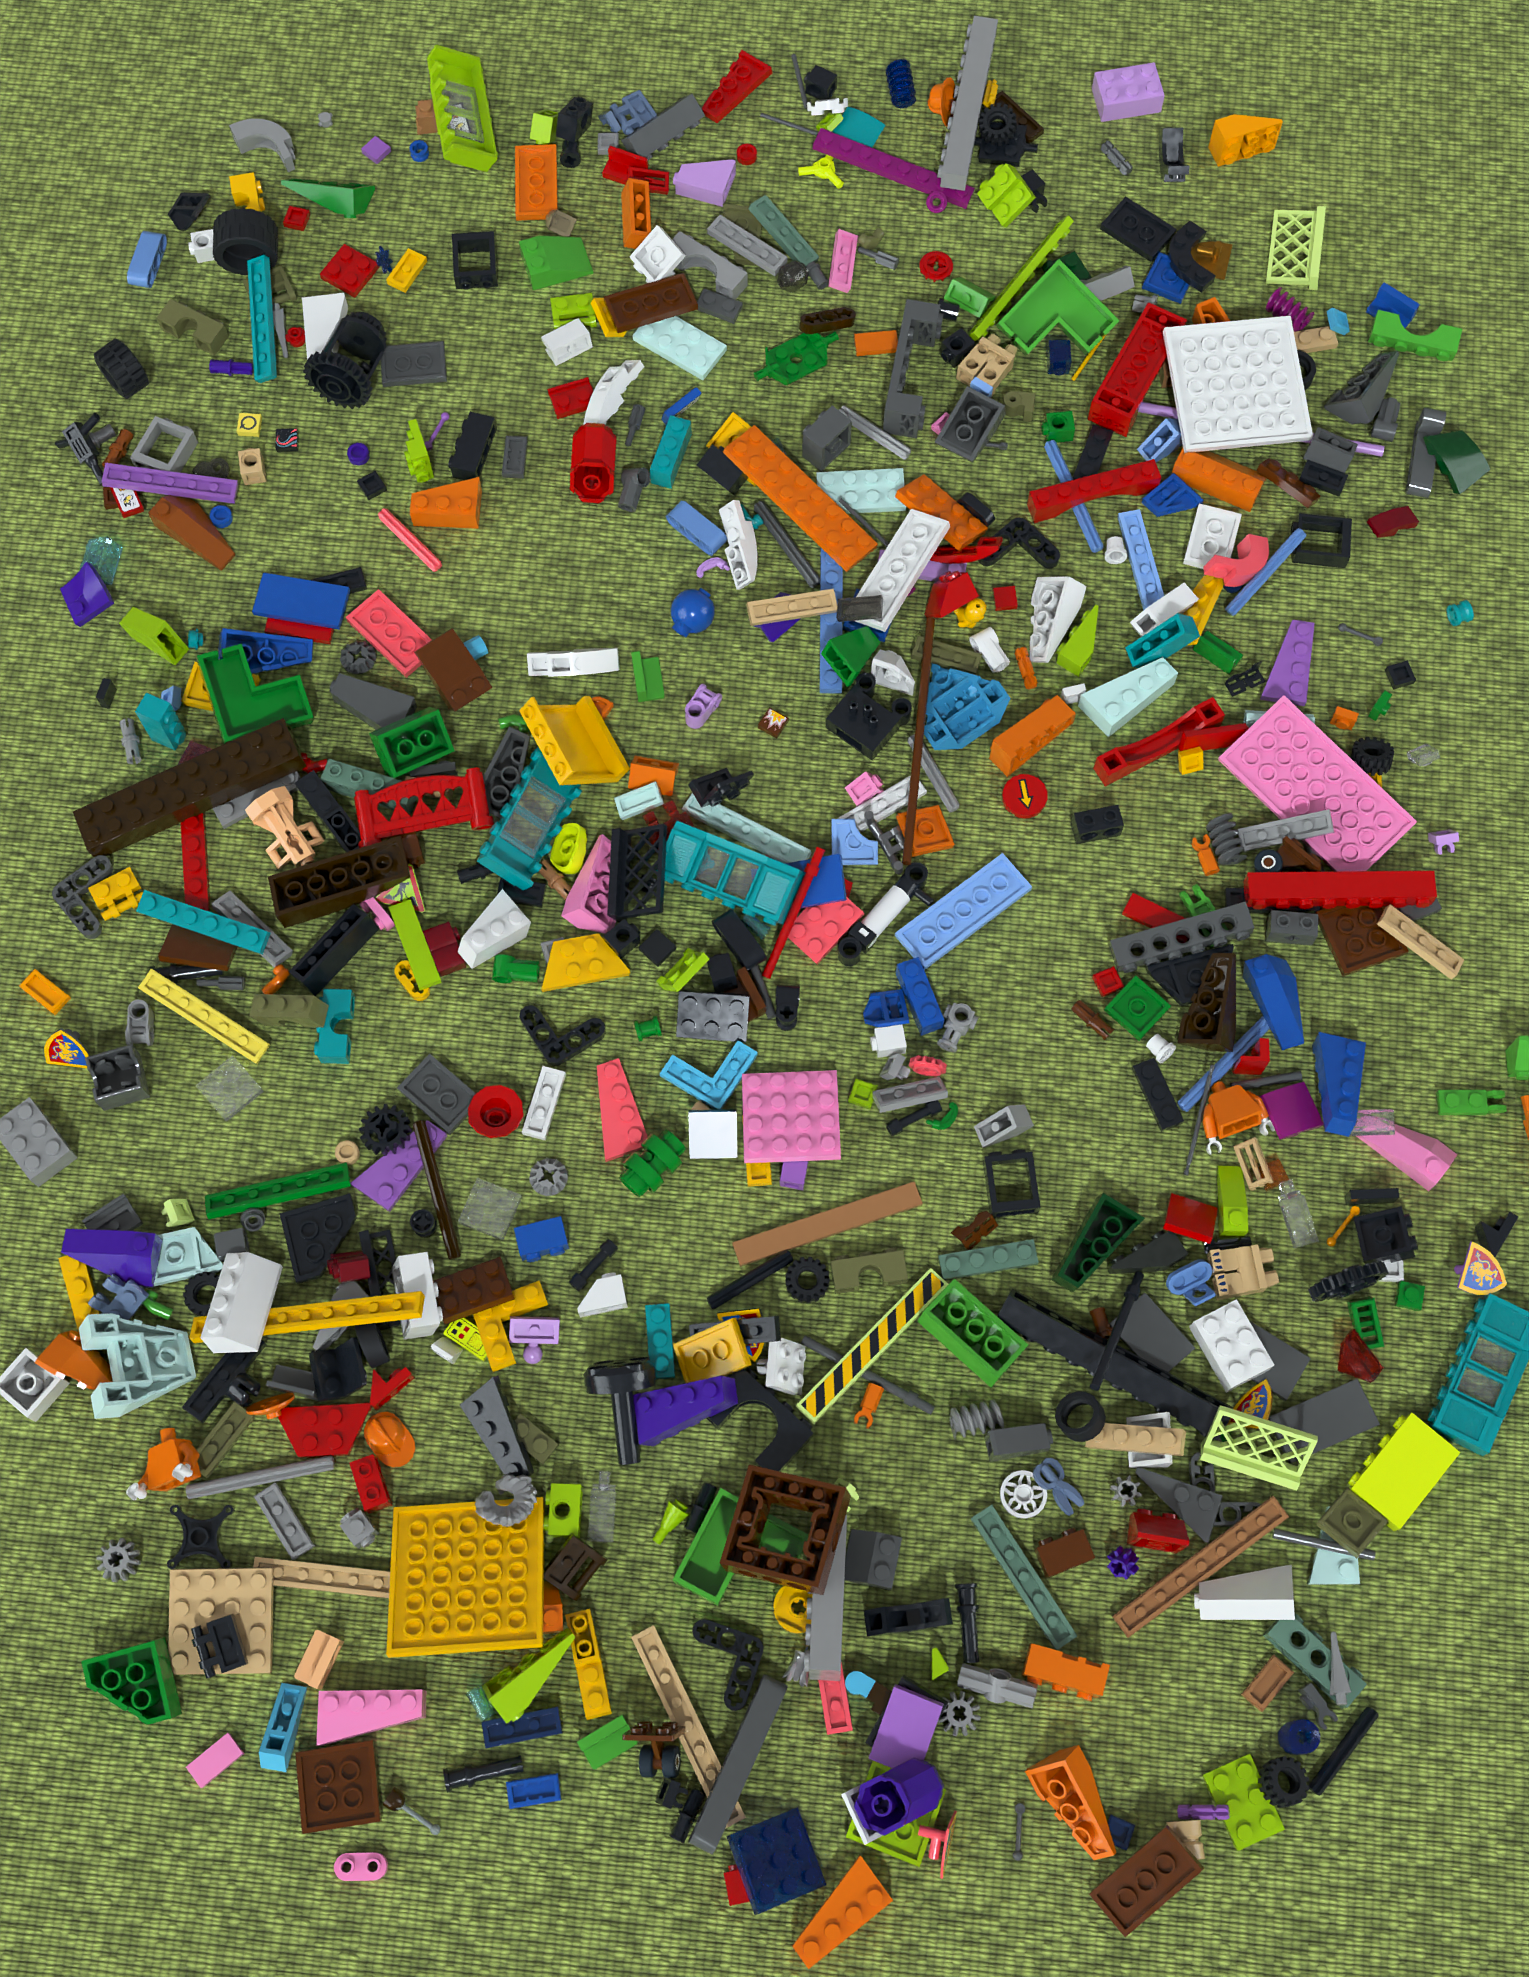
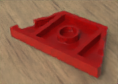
[278,1403,372,1458]

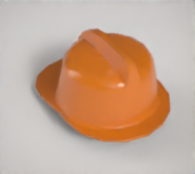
[928,77,956,127]
[364,1412,415,1467]

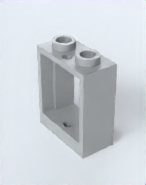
[130,416,198,473]

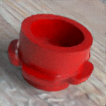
[285,327,306,347]

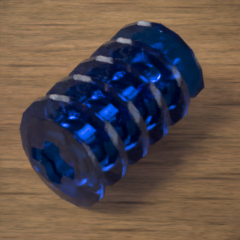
[885,59,916,109]
[1278,1719,1320,1755]

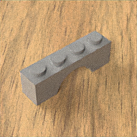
[672,231,748,300]

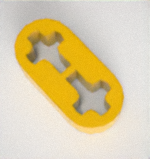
[394,960,430,1001]

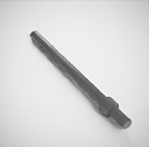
[801,1335,935,1415]

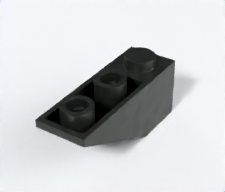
[1108,1230,1188,1274]

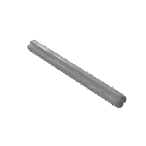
[186,1455,335,1499]

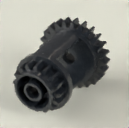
[303,312,387,409]

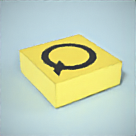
[237,413,262,437]

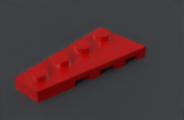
[701,50,772,123]

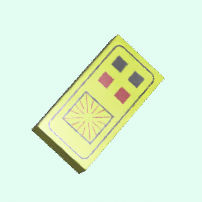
[443,1318,487,1362]

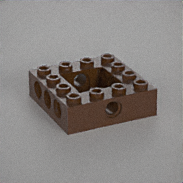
[720,1464,851,1595]

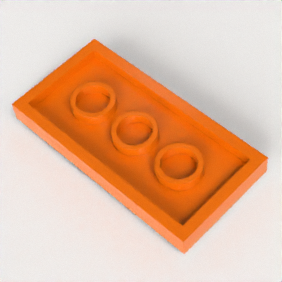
[515,144,558,221]
[895,474,988,551]

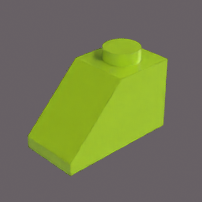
[530,109,559,145]

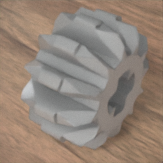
[96,1538,141,1583]
[938,1691,981,1737]

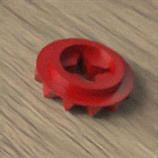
[919,251,953,282]

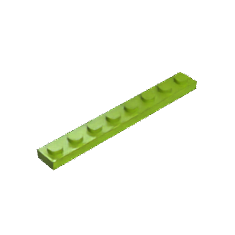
[968,215,1074,341]

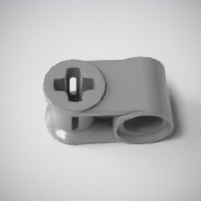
[125,999,154,1046]

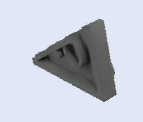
[1135,1467,1223,1543]

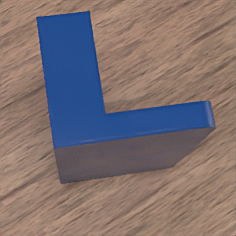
[1366,282,1420,328]

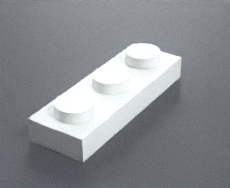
[522,1066,566,1140]

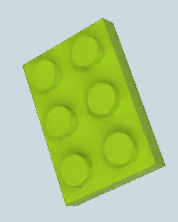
[1202,1754,1285,1851]

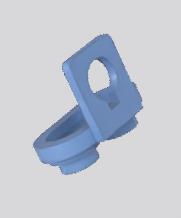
[1166,1259,1216,1306]

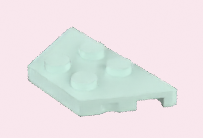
[140,1227,223,1289]

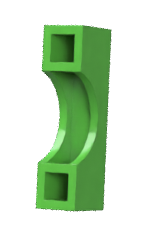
[1368,310,1462,361]

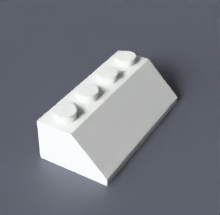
[200,1252,283,1353]

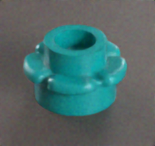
[188,628,203,650]

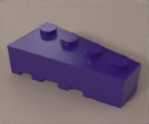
[633,1376,738,1447]

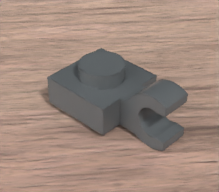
[1298,1683,1338,1730]

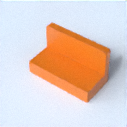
[628,756,679,796]

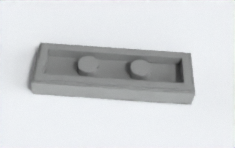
[873,1076,948,1113]
[254,1482,315,1561]

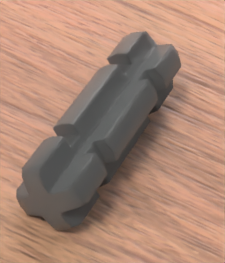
[1101,140,1133,176]

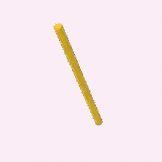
[1071,334,1107,381]

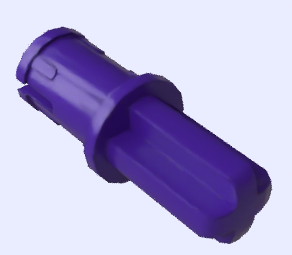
[209,359,254,376]

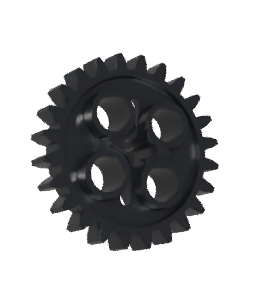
[1308,1261,1388,1302]

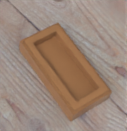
[1241,1655,1294,1712]

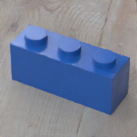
[895,957,944,1036]

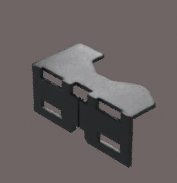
[1225,661,1266,697]

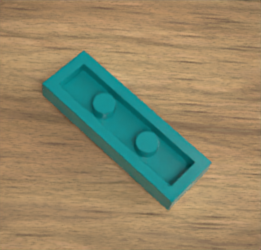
[645,1303,675,1379]

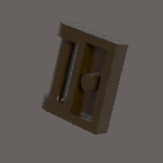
[544,1533,608,1601]

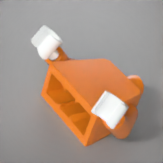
[1202,1081,1275,1155]
[126,1428,201,1500]

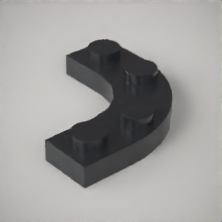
[1168,221,1216,293]

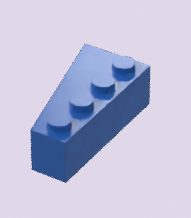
[1312,1032,1366,1137]

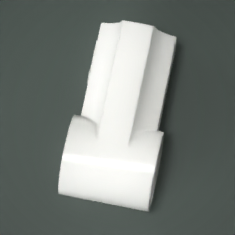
[969,627,1010,673]

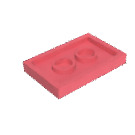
[788,897,865,965]

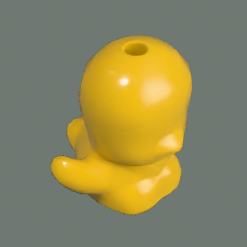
[954,598,987,628]

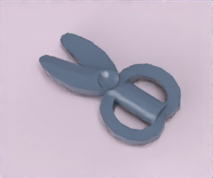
[1033,1458,1084,1516]

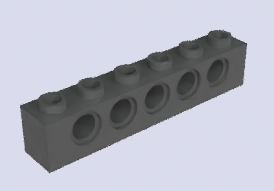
[1109,902,1255,973]

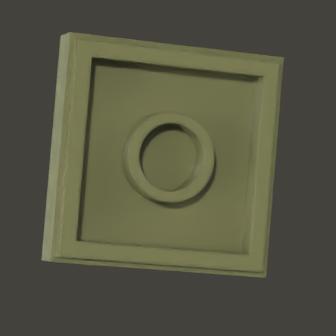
[1316,1487,1388,1559]

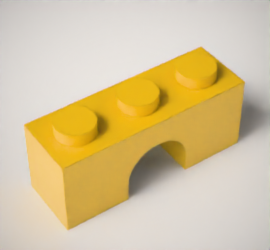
[229,172,266,212]

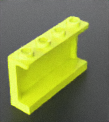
[1347,1413,1460,1532]

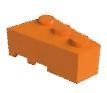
[410,477,482,529]
[1022,1644,1110,1701]

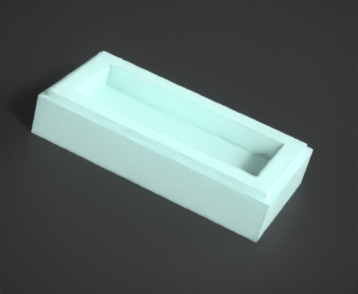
[614,781,664,820]

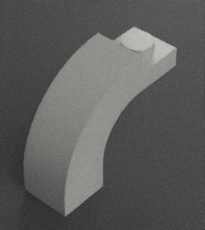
[229,119,296,172]

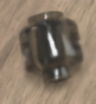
[777,260,809,293]

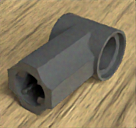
[1371,397,1401,442]
[618,467,650,512]

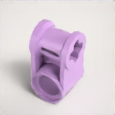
[685,684,722,729]

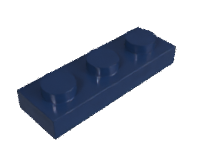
[481,1707,563,1749]

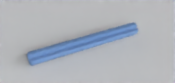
[1225,528,1306,616]

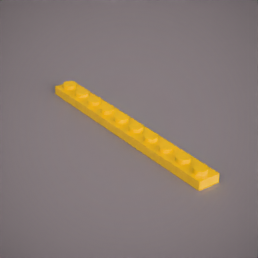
[189,1291,425,1343]

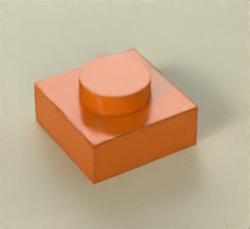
[1330,706,1359,730]

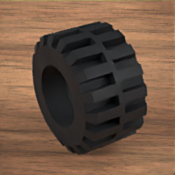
[94,338,149,399]

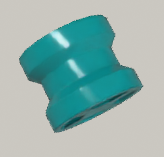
[1446,600,1474,626]

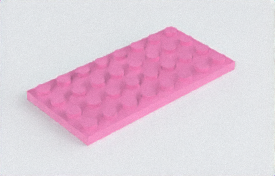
[1218,695,1417,872]

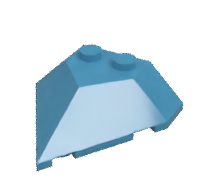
[924,663,1011,750]

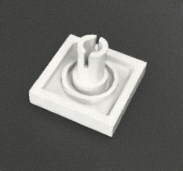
[757,1338,806,1395]

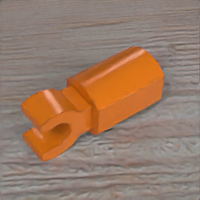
[1191,834,1220,876]
[854,1383,884,1429]

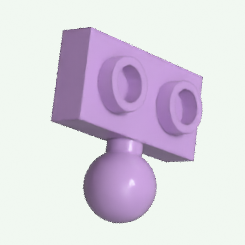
[509,1316,560,1364]

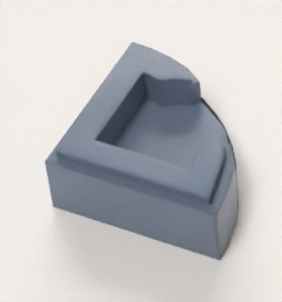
[598,110,622,133]

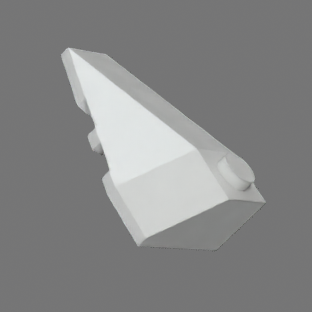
[1029,577,1087,663]

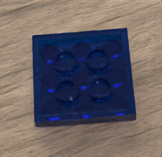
[726,1807,826,1915]

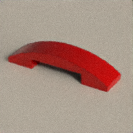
[930,537,1003,564]

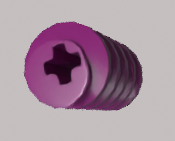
[1266,287,1315,332]

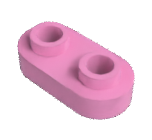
[359,897,395,931]
[334,1852,388,1881]

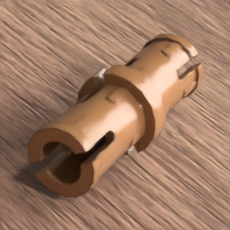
[539,860,572,902]

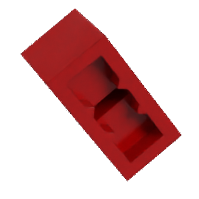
[349,1454,393,1514]

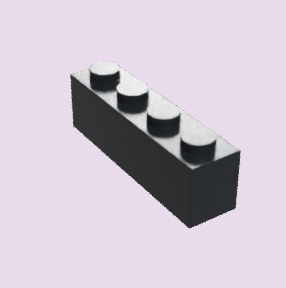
[289,904,379,996]

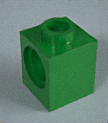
[1041,411,1075,443]

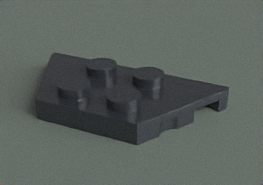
[1146,944,1234,1006]

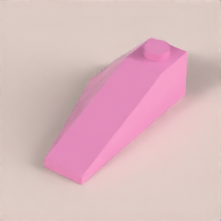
[1351,1113,1457,1191]

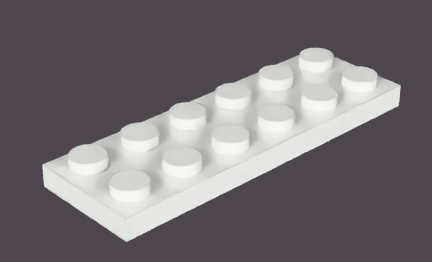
[846,509,950,632]

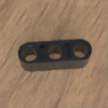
[711,909,767,971]

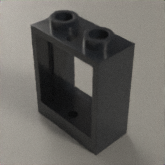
[452,231,498,290]
[1290,513,1352,568]
[983,1149,1041,1218]

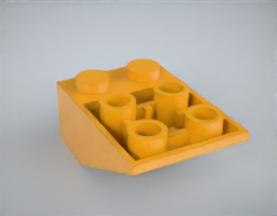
[1208,114,1283,167]

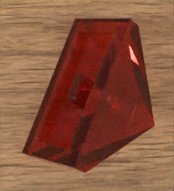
[1337,1329,1383,1383]

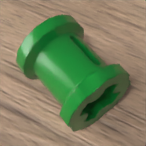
[634,1016,662,1042]

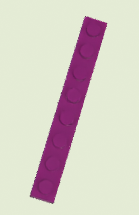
[812,128,975,209]

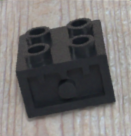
[309,1337,367,1402]

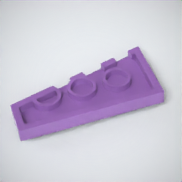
[1260,620,1315,706]
[351,1120,447,1212]

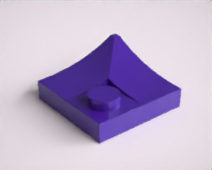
[60,562,114,627]

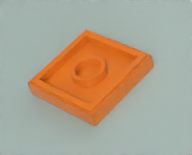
[896,805,955,857]

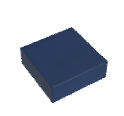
[1107,1814,1135,1851]

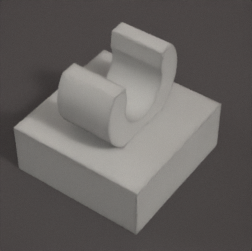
[879,1053,911,1081]

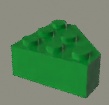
[81,1637,182,1725]

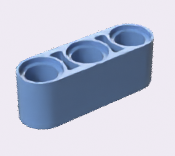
[127,230,167,288]
[666,501,728,556]

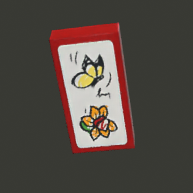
[109,487,144,519]

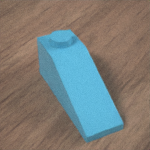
[259,1683,307,1772]

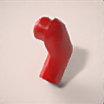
[301,752,328,773]

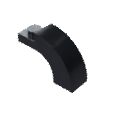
[863,1598,953,1637]

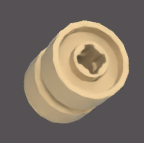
[1166,1820,1205,1860]

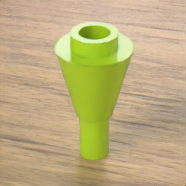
[652,1499,690,1545]

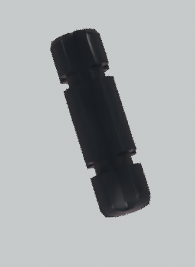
[1203,1236,1252,1254]

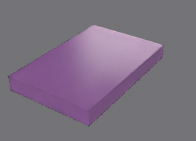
[869,1684,944,1768]

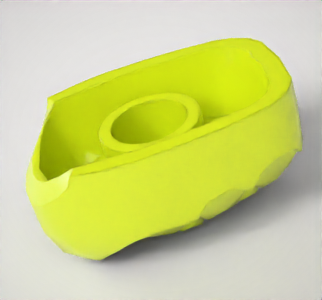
[550,823,587,875]

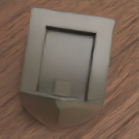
[545,209,577,237]

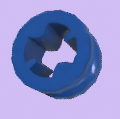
[409,140,429,162]

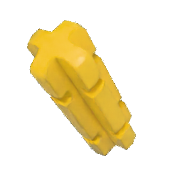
[982,79,998,109]

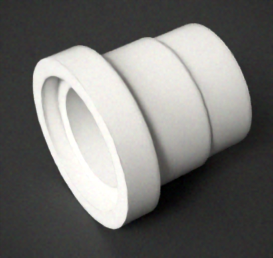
[1105,536,1127,564]
[1146,1034,1176,1063]

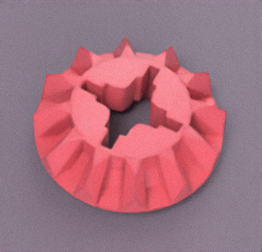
[909,1055,947,1077]

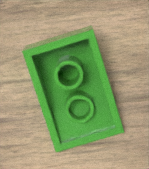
[519,236,593,290]

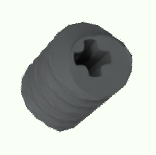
[1206,813,1247,866]

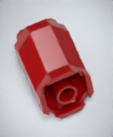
[570,423,617,503]

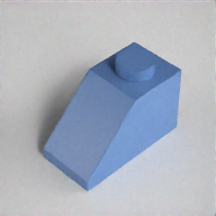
[1137,418,1183,462]

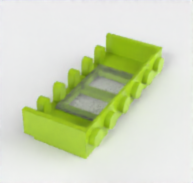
[427,45,498,172]

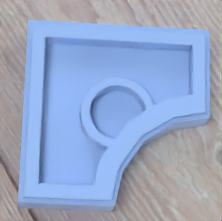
[831,819,878,865]

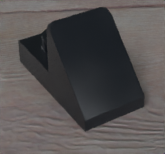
[1475,1212,1518,1257]

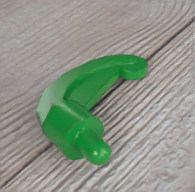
[926,1102,958,1130]

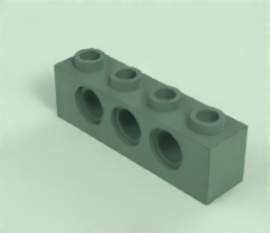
[320,759,417,815]
[1263,1613,1367,1709]

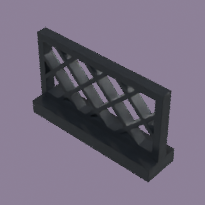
[607,824,667,923]

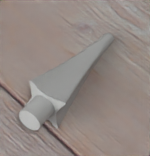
[272,303,288,358]
[1330,1631,1351,1705]

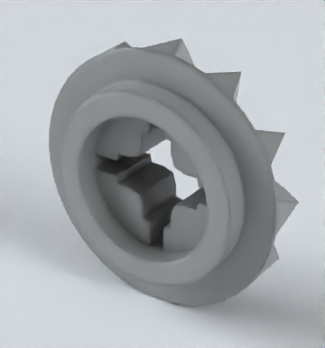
[529,1158,568,1196]

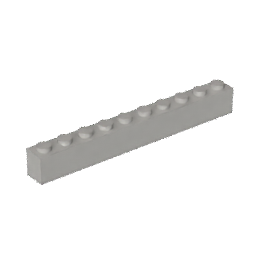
[937,16,998,191]

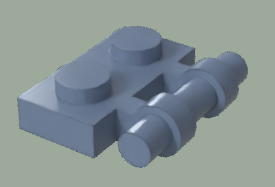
[610,90,657,135]

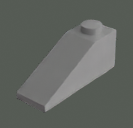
[313,1281,369,1351]

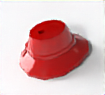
[468,1085,524,1138]

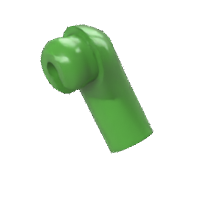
[143,1290,173,1320]

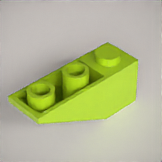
[1056,605,1099,677]

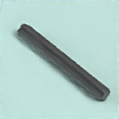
[754,501,821,588]

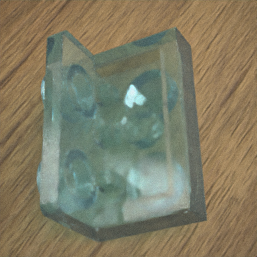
[80,536,123,585]

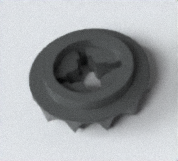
[340,640,376,674]

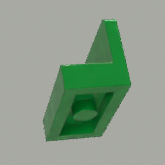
[1193,631,1243,675]

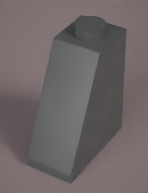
[984,1423,1053,1462]

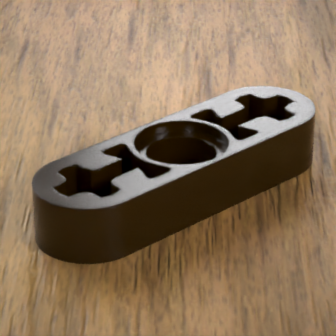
[799,307,856,334]

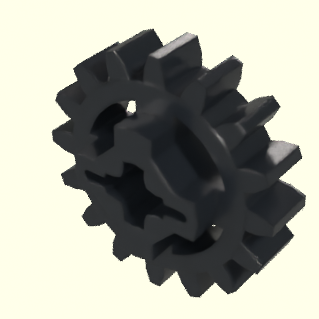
[359,1104,412,1156]

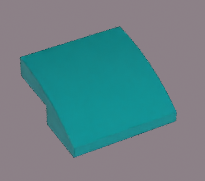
[832,107,886,148]

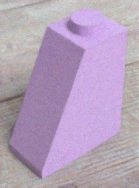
[673,160,736,207]

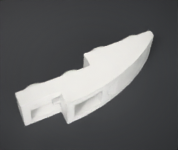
[583,360,644,425]
[719,500,757,590]
[527,648,620,677]

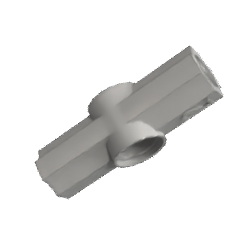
[957,1663,1038,1708]

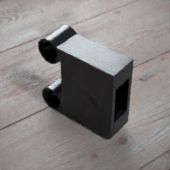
[826,673,912,760]

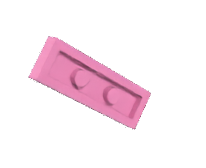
[828,229,858,293]

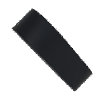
[957,492,995,527]

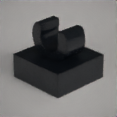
[655,1777,688,1809]

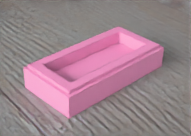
[186,1732,245,1788]

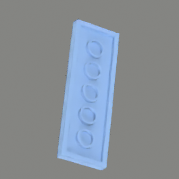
[895,853,1032,970]

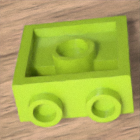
[977,163,1036,227]
[404,419,434,483]

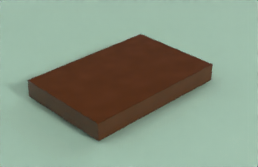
[158,924,238,971]

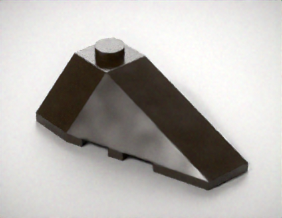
[1177,953,1236,1052]

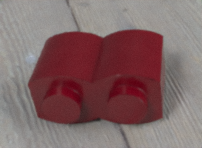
[423,922,467,977]
[327,1250,370,1283]

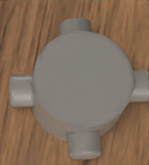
[318,112,333,128]

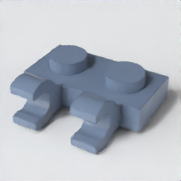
[88,1274,150,1320]

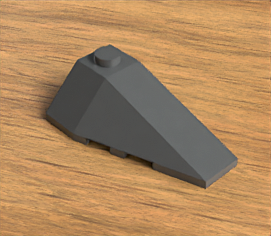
[1324,350,1399,425]

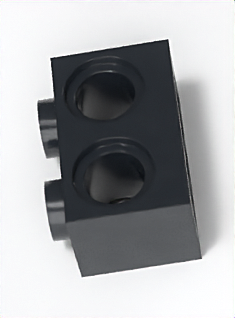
[1071,805,1124,844]

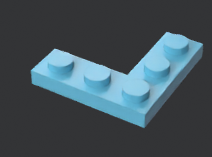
[660,1041,758,1110]

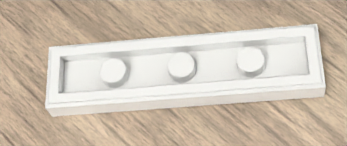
[838,775,927,833]

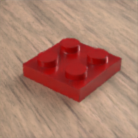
[320,244,379,298]

